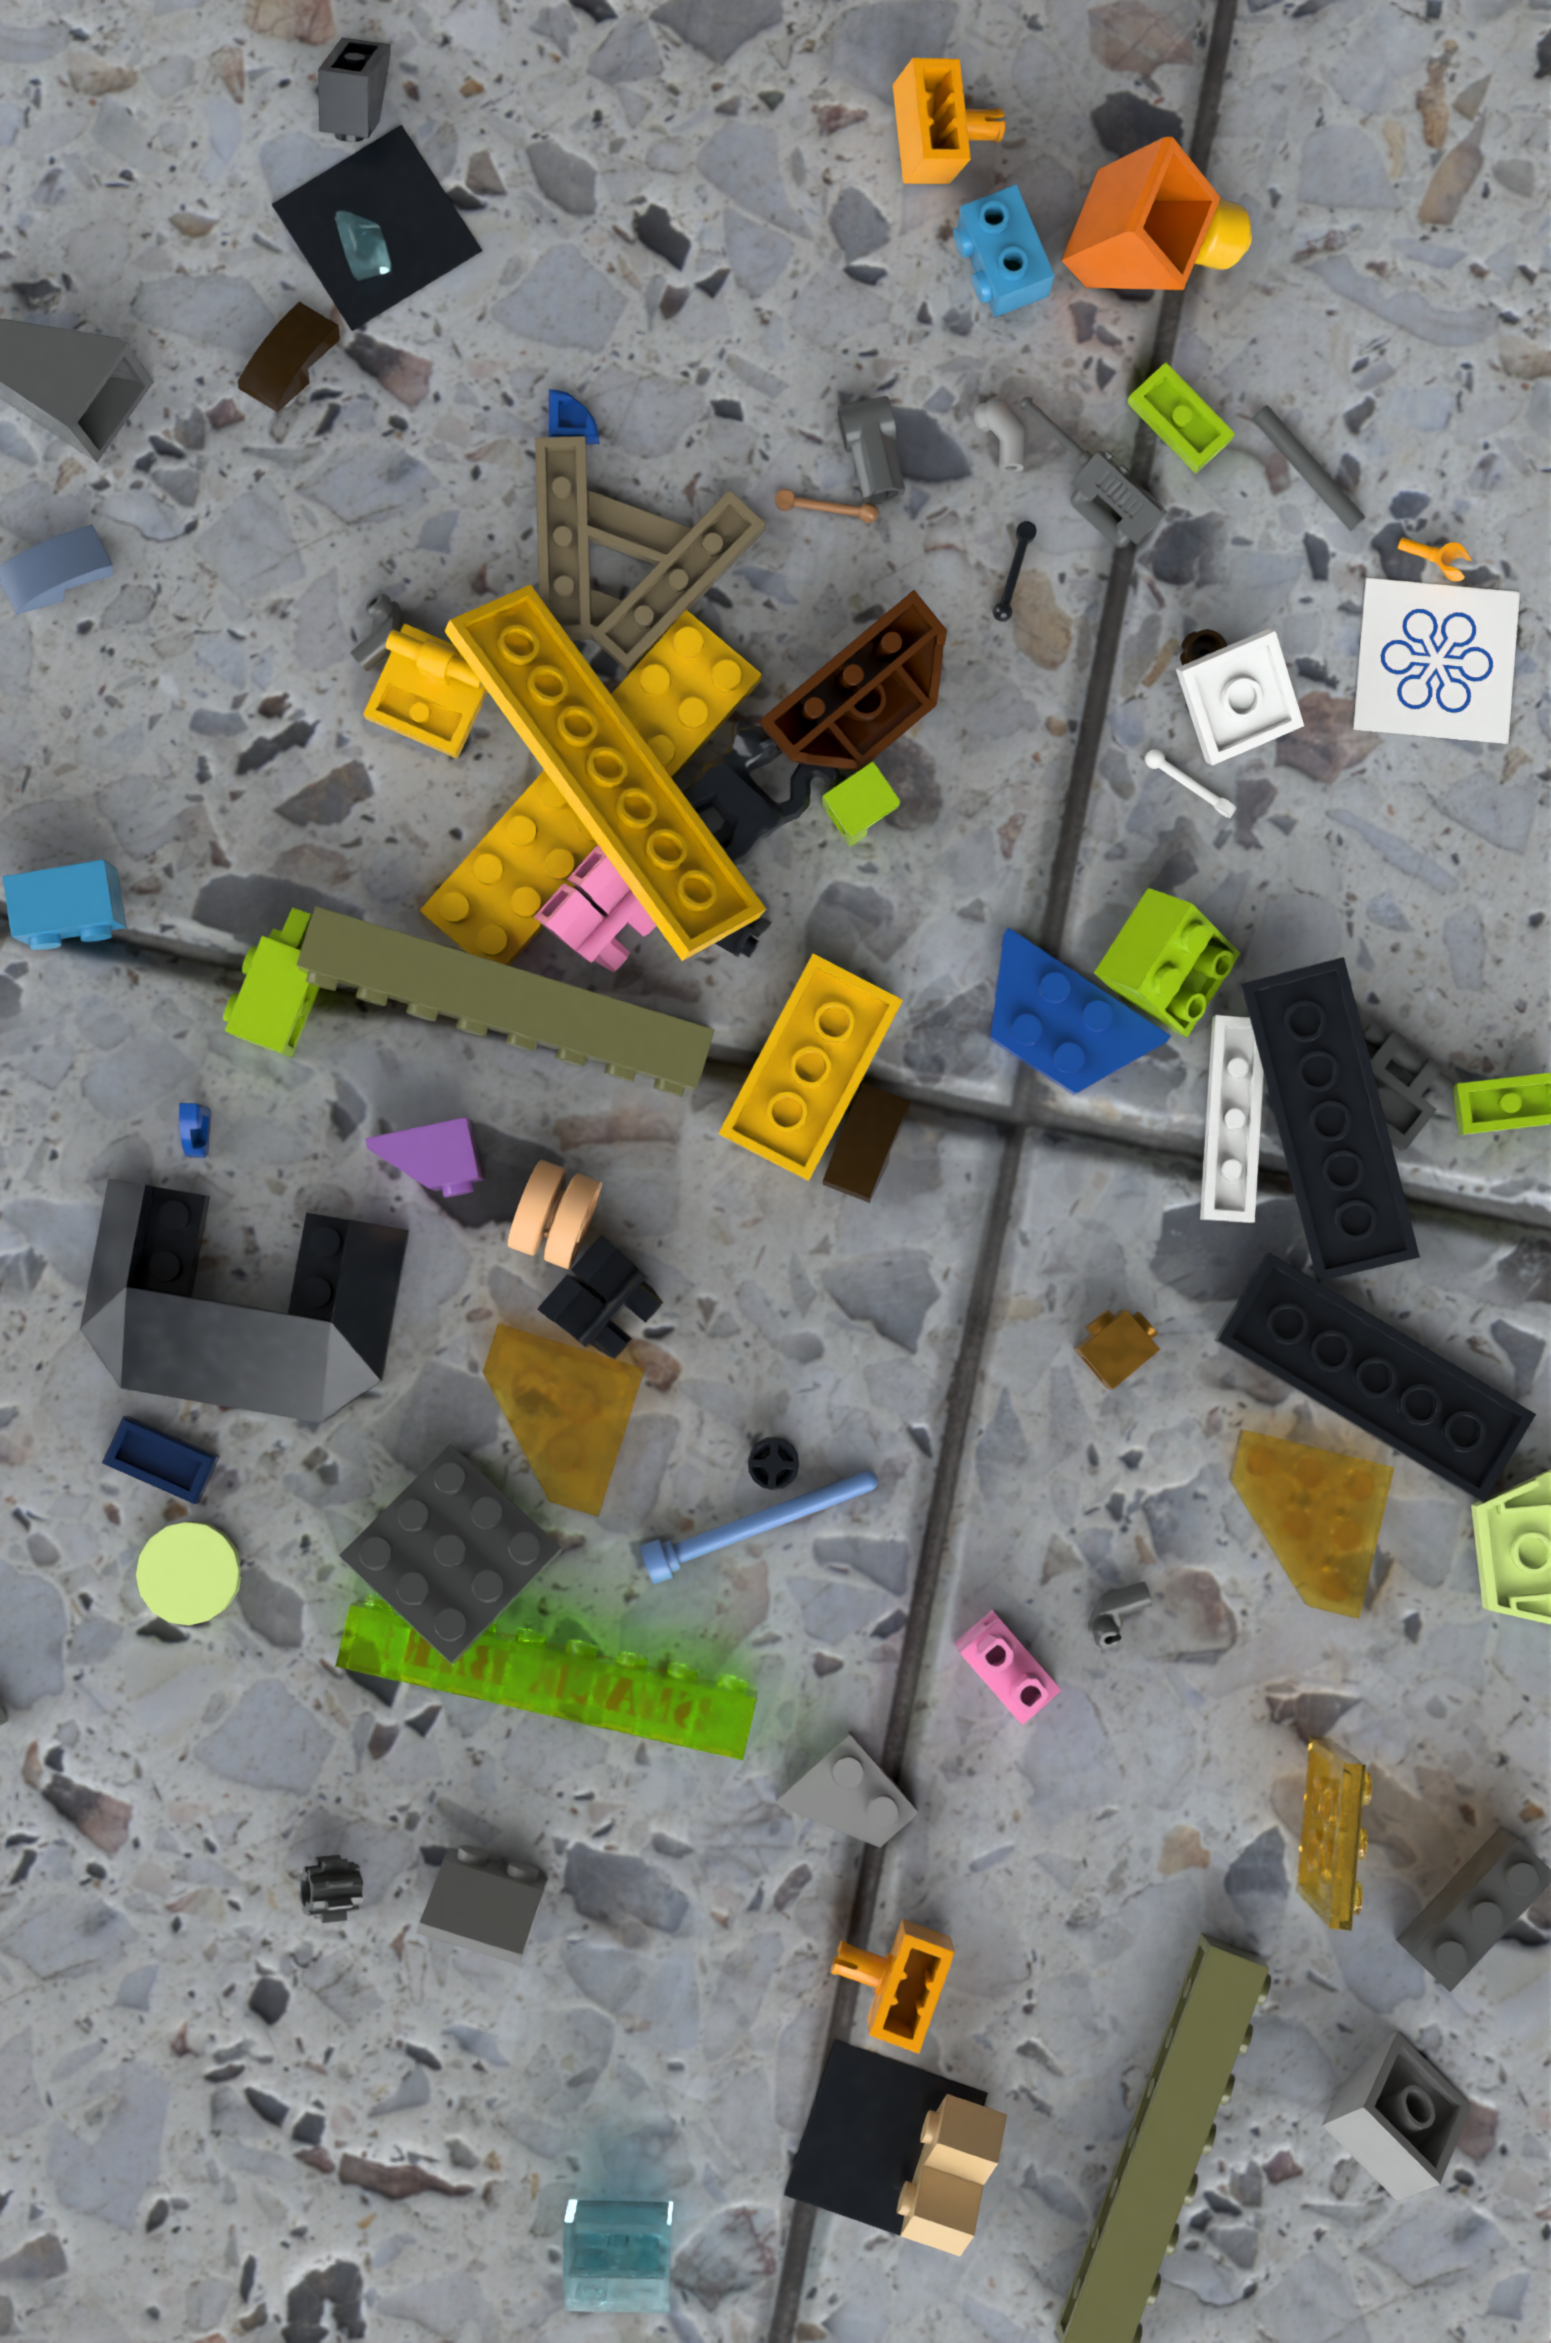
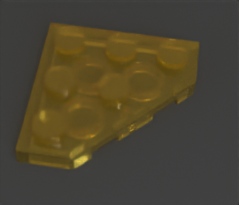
[482,1323,646,1517]
[1228,1429,1395,1619]

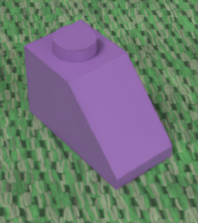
[365,1117,485,1197]

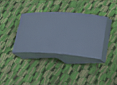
[0,524,113,615]

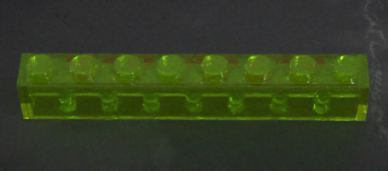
[335,1594,758,1761]

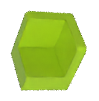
[822,762,900,847]

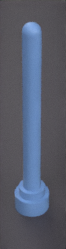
[640,1471,878,1585]

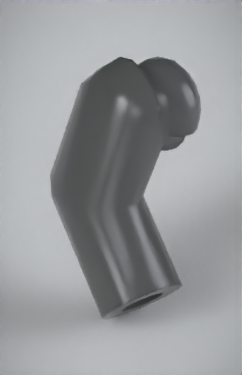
[350,594,402,672]
[1088,1581,1152,1649]

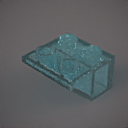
[562,2200,673,2313]

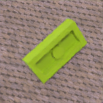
[1127,362,1235,474]
[1452,1073,1551,1136]

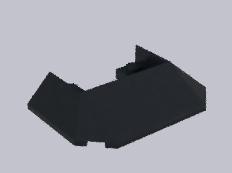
[80,1179,410,1423]

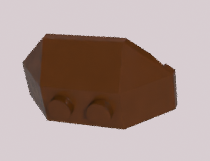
[758,590,947,771]

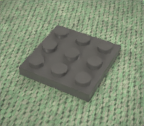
[339,1444,562,1666]

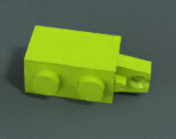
[223,907,320,1058]

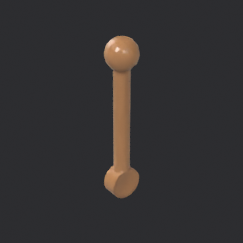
[775,489,879,523]

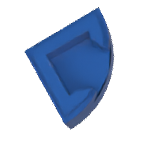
[548,389,600,444]
[179,1103,211,1158]

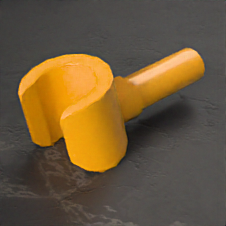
[1398,537,1472,581]

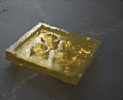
[1296,1736,1372,1931]

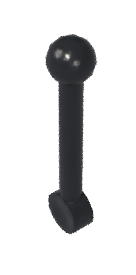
[993,521,1037,622]

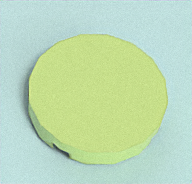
[136,1521,241,1626]

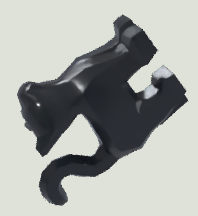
[682,719,841,866]

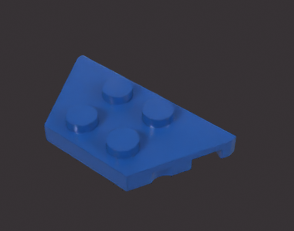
[989,927,1171,1095]

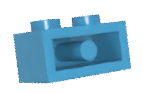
[953,184,1055,318]
[2,859,127,950]

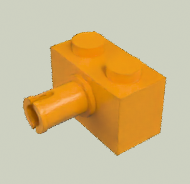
[893,58,1005,184]
[831,1919,955,2054]

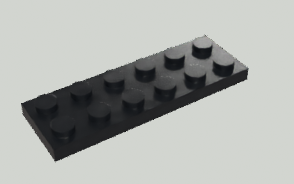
[1241,957,1420,1282]
[1214,1253,1536,1503]

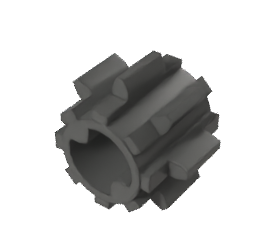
[299,1855,363,1924]

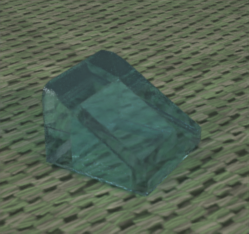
[335,210,391,281]

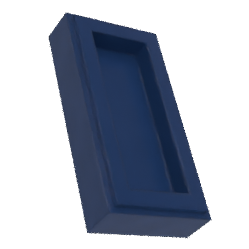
[102,1415,220,1504]

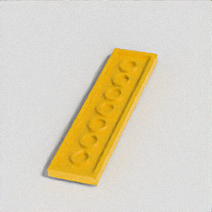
[445,584,766,961]
[419,610,762,966]

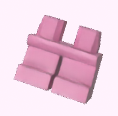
[534,845,657,972]
[954,1610,1062,1725]

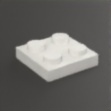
[1176,629,1304,766]

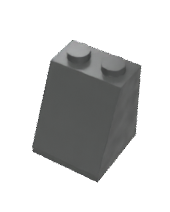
[0,318,154,463]

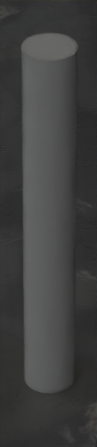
[1252,405,1366,531]

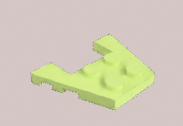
[1471,1469,1551,1625]

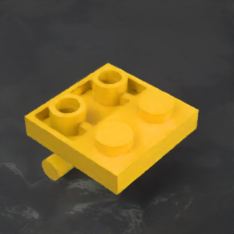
[363,623,488,759]

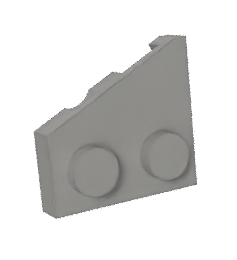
[775,1731,919,1848]

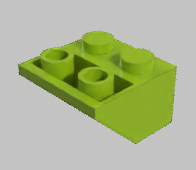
[1094,888,1241,1038]

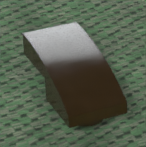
[237,302,340,413]
[823,1083,911,1203]

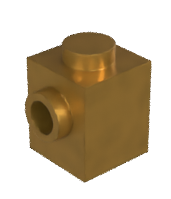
[1074,1309,1160,1390]

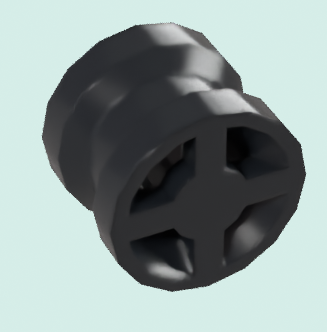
[748,1436,799,1490]

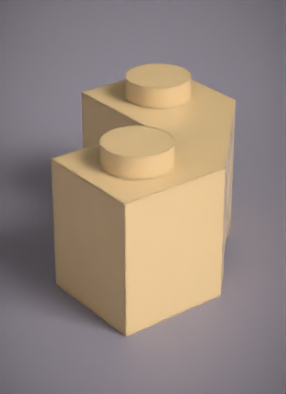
[897,2094,1007,2256]

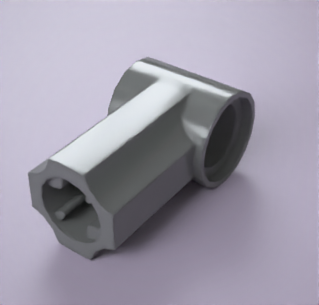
[838,396,905,505]

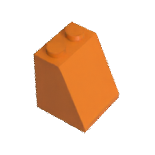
[1061,137,1221,290]

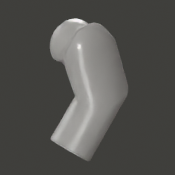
[973,399,1025,472]

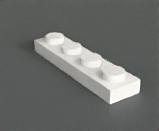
[1200,1015,1264,1223]

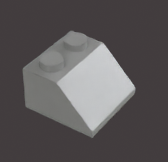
[416,1846,548,1965]
[1322,2031,1472,2201]

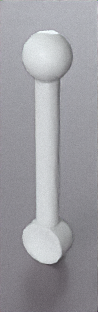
[1145,749,1237,818]

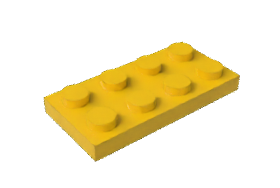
[718,953,903,1182]

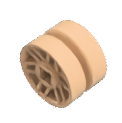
[508,1159,602,1270]

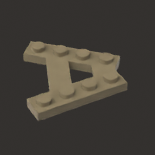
[535,436,766,674]

